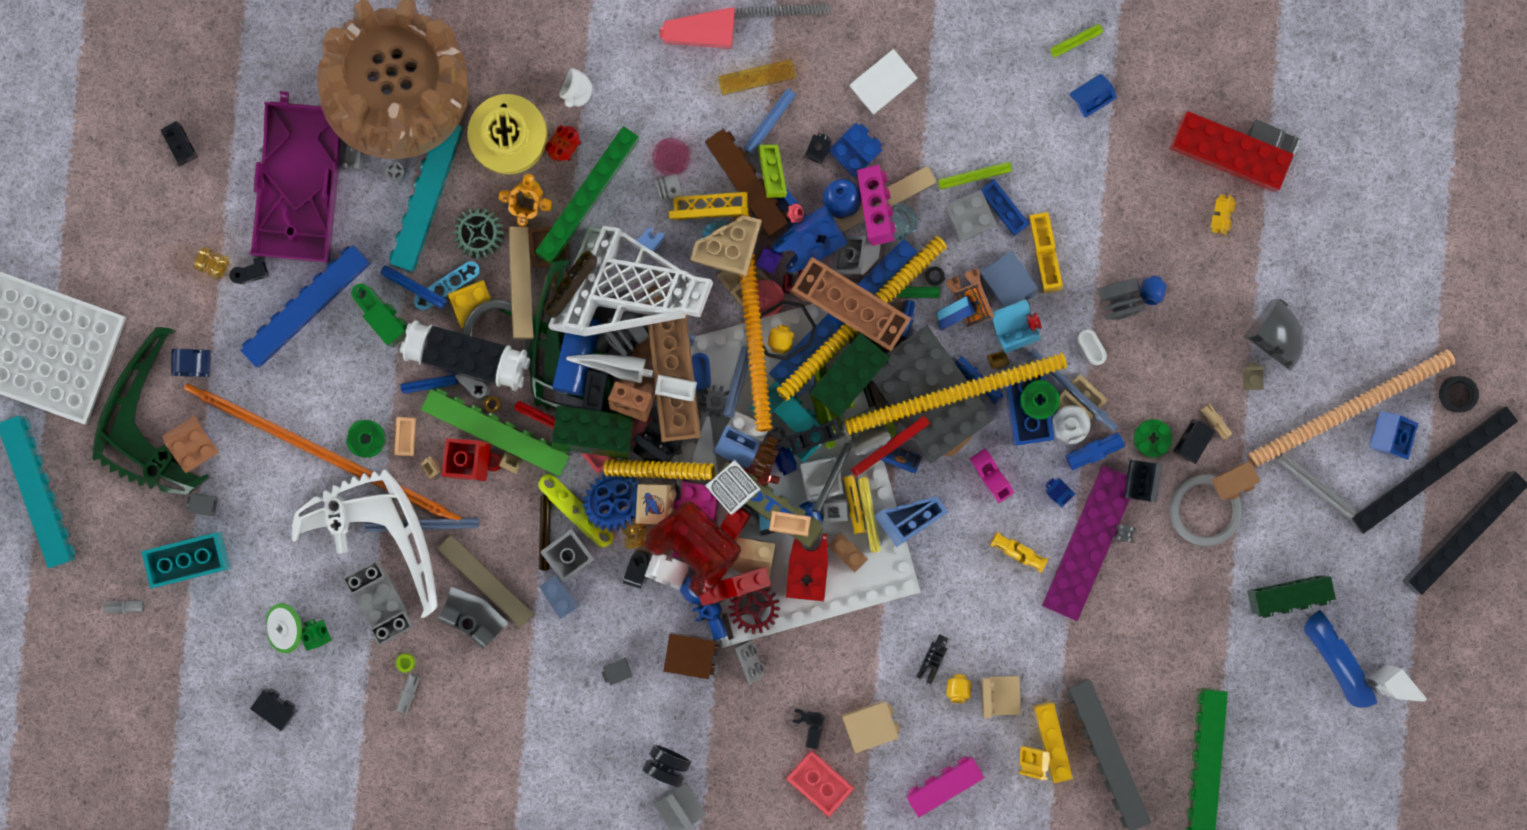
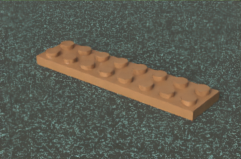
[644,284,701,442]

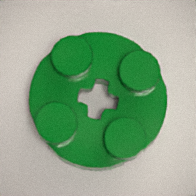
[1020,380,1060,419]
[1133,419,1172,458]
[347,420,386,458]

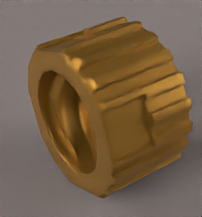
[483,396,501,413]

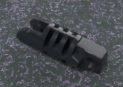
[916,634,949,684]

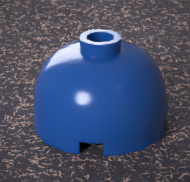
[823,179,861,219]

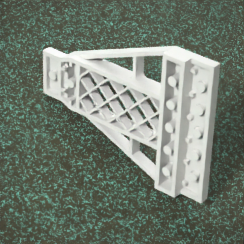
[548,226,713,336]

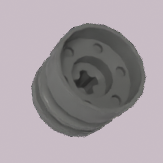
[1098,278,1145,320]
[599,311,649,357]

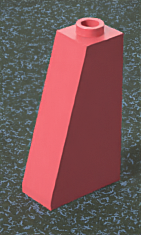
[660,7,735,49]

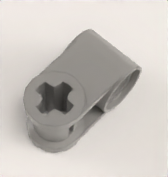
[455,375,490,400]

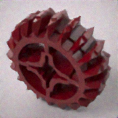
[728,587,780,634]

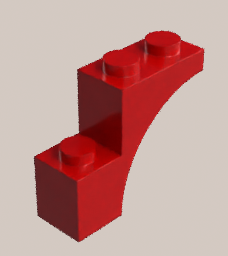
[696,567,771,606]

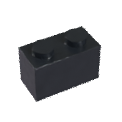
[250,688,298,731]

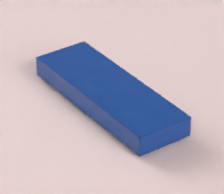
[981,179,1029,236]

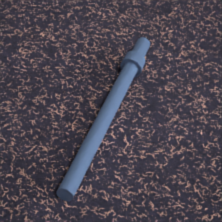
[1029,348,1118,431]

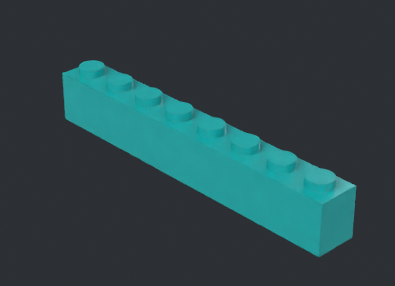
[389,125,464,273]
[0,416,76,569]

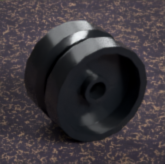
[642,744,692,787]

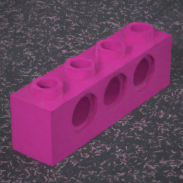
[857,165,896,246]

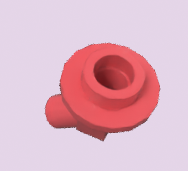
[787,204,804,223]

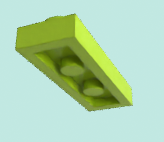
[758,145,787,198]

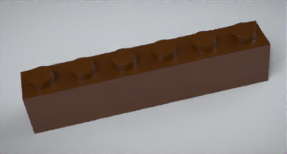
[705,128,789,238]

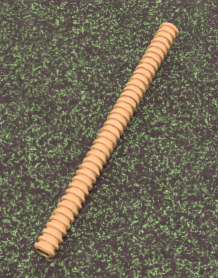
[1248,349,1455,468]

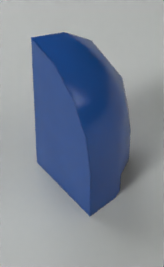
[680,576,702,605]

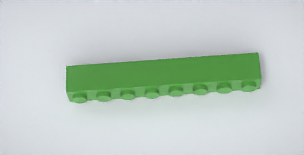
[421,388,571,477]

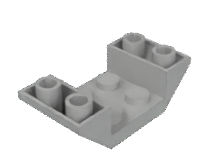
[342,560,413,646]

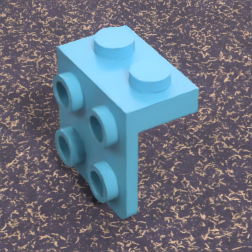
[992,300,1041,354]

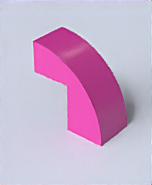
[969,448,1014,504]

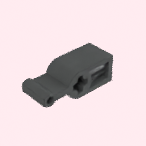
[1248,119,1301,157]

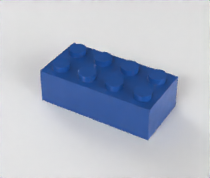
[1004,367,1054,446]

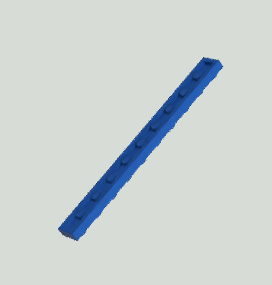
[769,239,917,385]

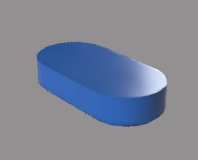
[692,353,711,391]

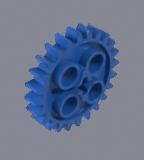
[583,474,640,532]

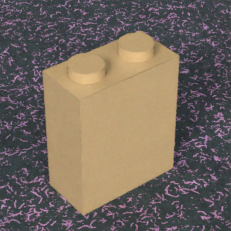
[842,700,900,753]

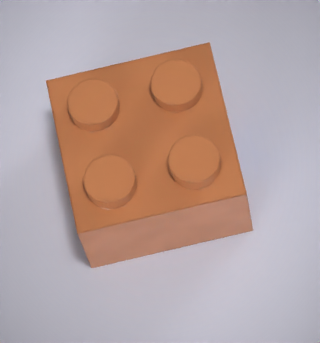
[162,415,219,473]

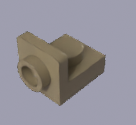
[1242,363,1265,390]

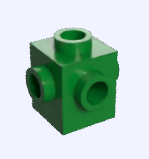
[301,619,332,651]

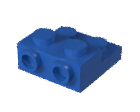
[828,123,882,178]

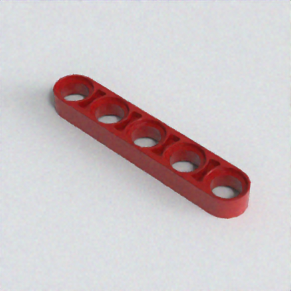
[850,415,930,477]

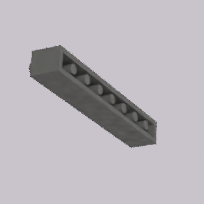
[1066,679,1151,830]

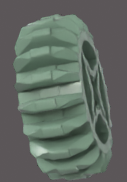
[452,207,505,259]

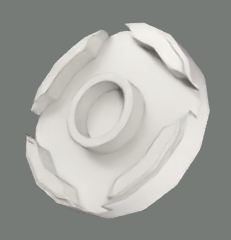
[1052,405,1091,444]

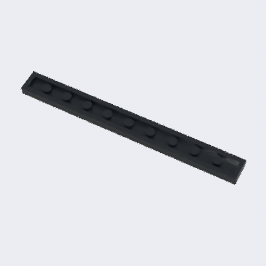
[1352,406,1518,534]

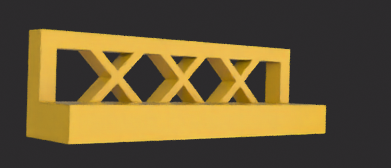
[669,192,748,220]

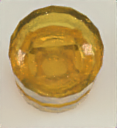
[193,246,230,280]
[621,520,650,550]

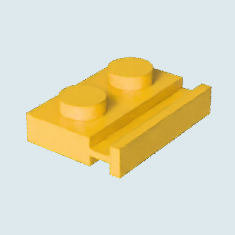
[1019,746,1050,780]

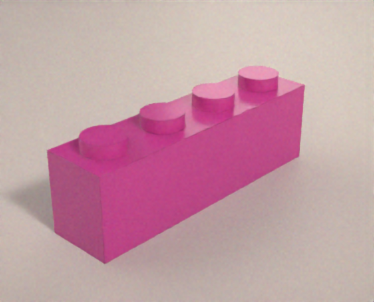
[906,756,985,818]

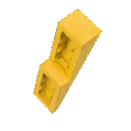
[1029,212,1063,293]

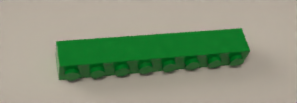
[535,126,639,264]
[1186,688,1228,830]

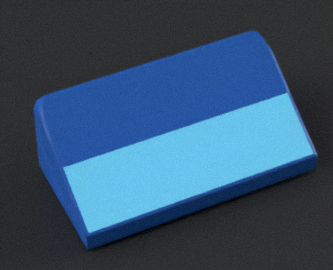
[936,296,977,330]

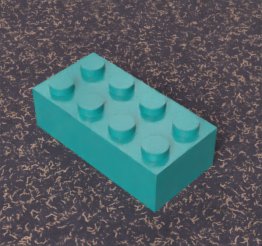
[141,532,231,589]

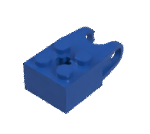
[772,205,848,273]

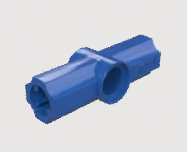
[1065,432,1125,471]

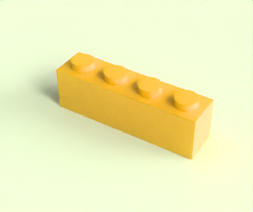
[1033,701,1073,784]

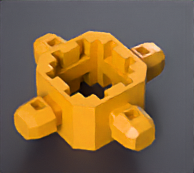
[499,174,553,227]

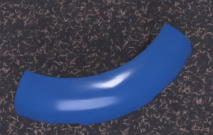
[1304,610,1378,708]

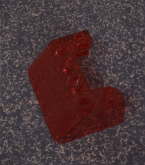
[644,502,741,598]

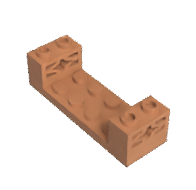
[790,257,911,352]
[608,314,689,422]

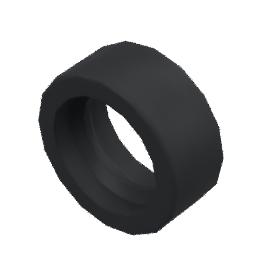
[1439,376,1479,413]

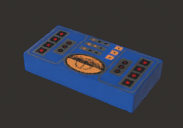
[881,447,922,474]

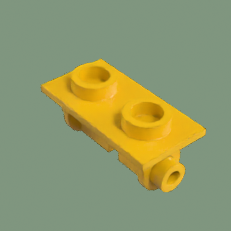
[1210,194,1236,236]

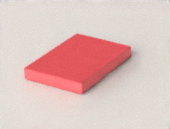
[786,750,854,817]

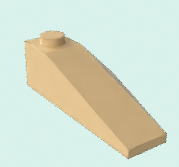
[712,533,775,579]

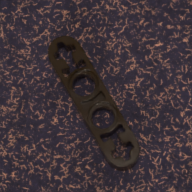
[544,251,597,318]

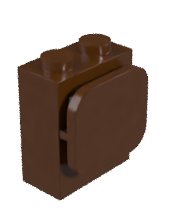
[663,632,719,679]

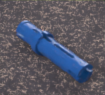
[955,356,1003,404]

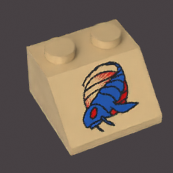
[636,482,676,524]

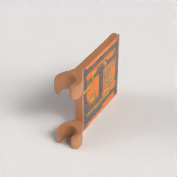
[946,268,994,327]

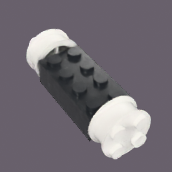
[400,320,530,391]

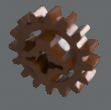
[753,436,779,478]

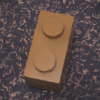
[1211,461,1261,501]

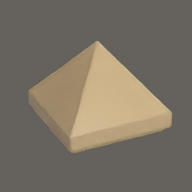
[499,451,522,474]
[420,456,441,480]

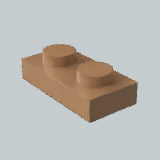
[828,532,868,573]

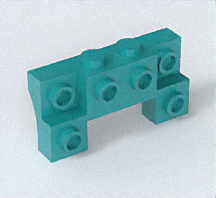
[749,381,822,463]

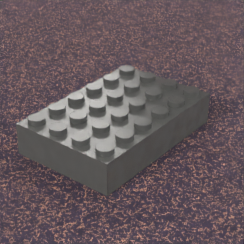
[871,325,994,465]

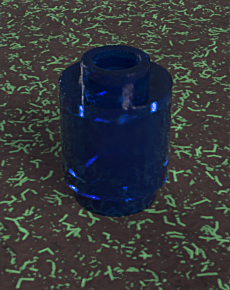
[775,446,797,476]

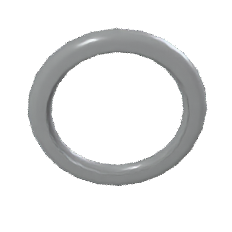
[1170,474,1242,547]

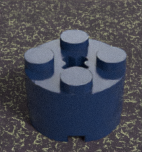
[171,349,211,377]

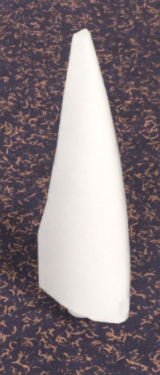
[566,354,653,383]

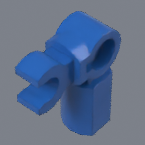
[692,602,728,640]

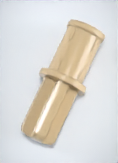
[1200,404,1232,440]

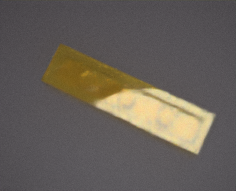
[717,59,796,96]

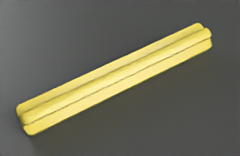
[858,477,881,553]

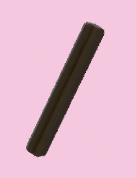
[539,495,551,571]

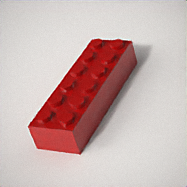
[1169,111,1294,192]

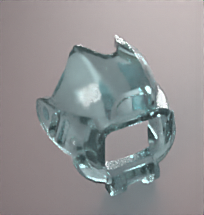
[880,203,919,243]

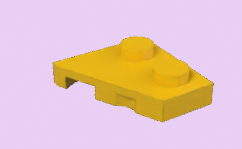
[447,280,491,329]

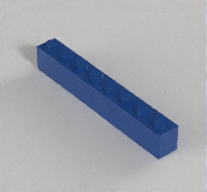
[240,245,371,368]

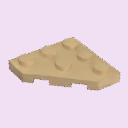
[690,215,762,276]

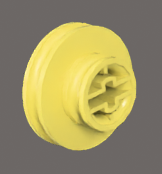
[467,94,548,175]

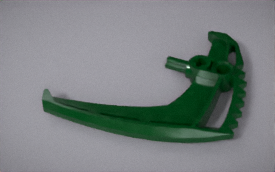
[529,259,625,415]
[92,327,210,495]

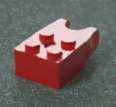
[785,533,828,602]

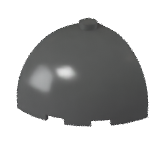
[1245,299,1304,371]

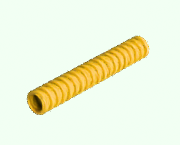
[604,459,716,481]

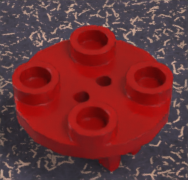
[545,125,582,161]

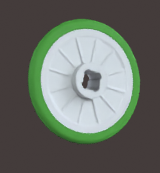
[266,603,302,653]

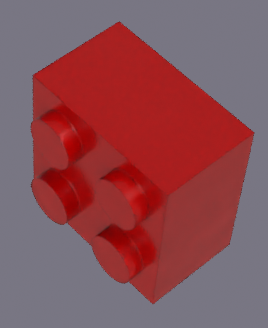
[441,438,491,482]

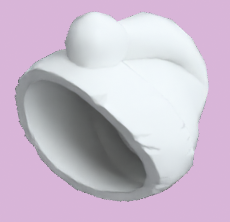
[559,68,593,107]

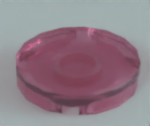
[652,138,690,176]

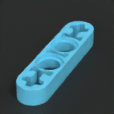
[414,261,480,310]

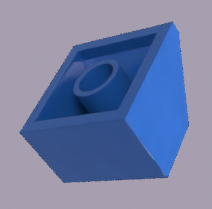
[1370,411,1419,460]

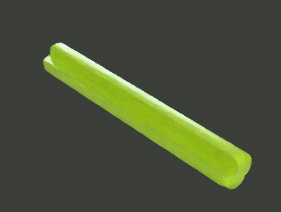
[938,162,1012,190]

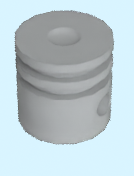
[655,174,683,201]

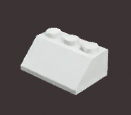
[1369,664,1427,702]

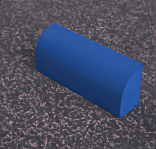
[553,318,601,397]

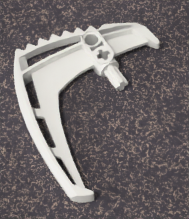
[292,470,438,618]

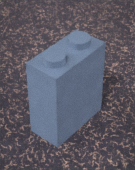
[980,251,1038,308]
[539,575,580,619]

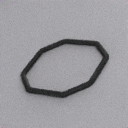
[759,300,816,360]

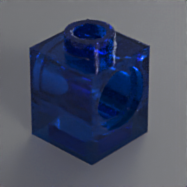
[1044,478,1075,508]

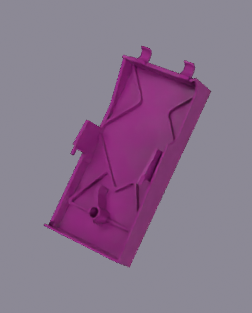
[249,91,342,263]

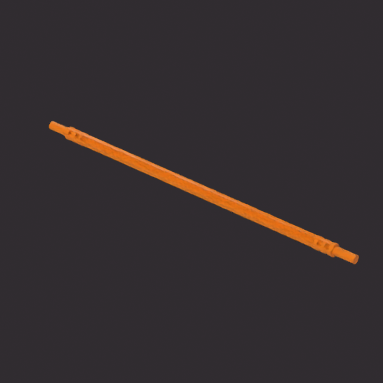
[184,383,462,524]

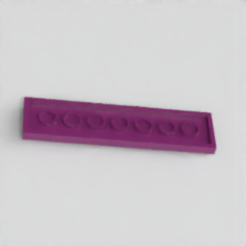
[1041,465,1130,621]

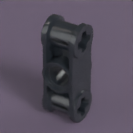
[786,418,845,455]

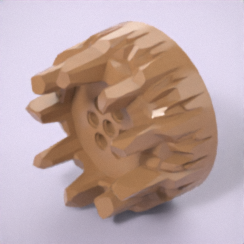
[317,0,469,159]

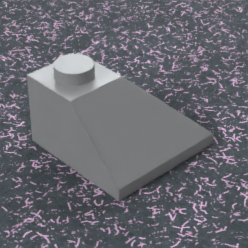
[833,235,881,275]

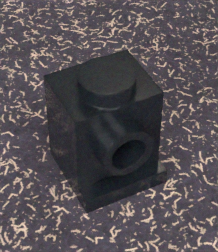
[804,133,831,164]

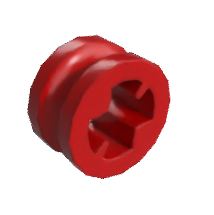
[1026,312,1042,332]

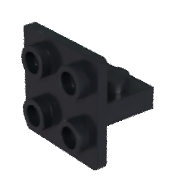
[633,420,682,463]
[1124,460,1162,503]

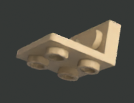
[981,676,1021,718]

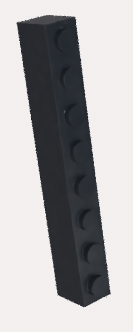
[1402,471,1527,595]

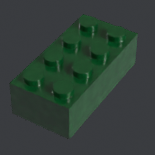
[809,333,890,418]
[551,406,634,459]
[1247,575,1336,618]

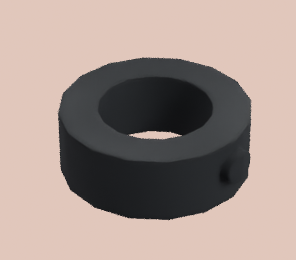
[925,266,945,286]

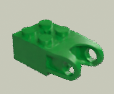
[351,284,408,348]

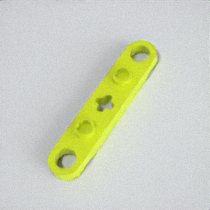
[538,474,614,548]

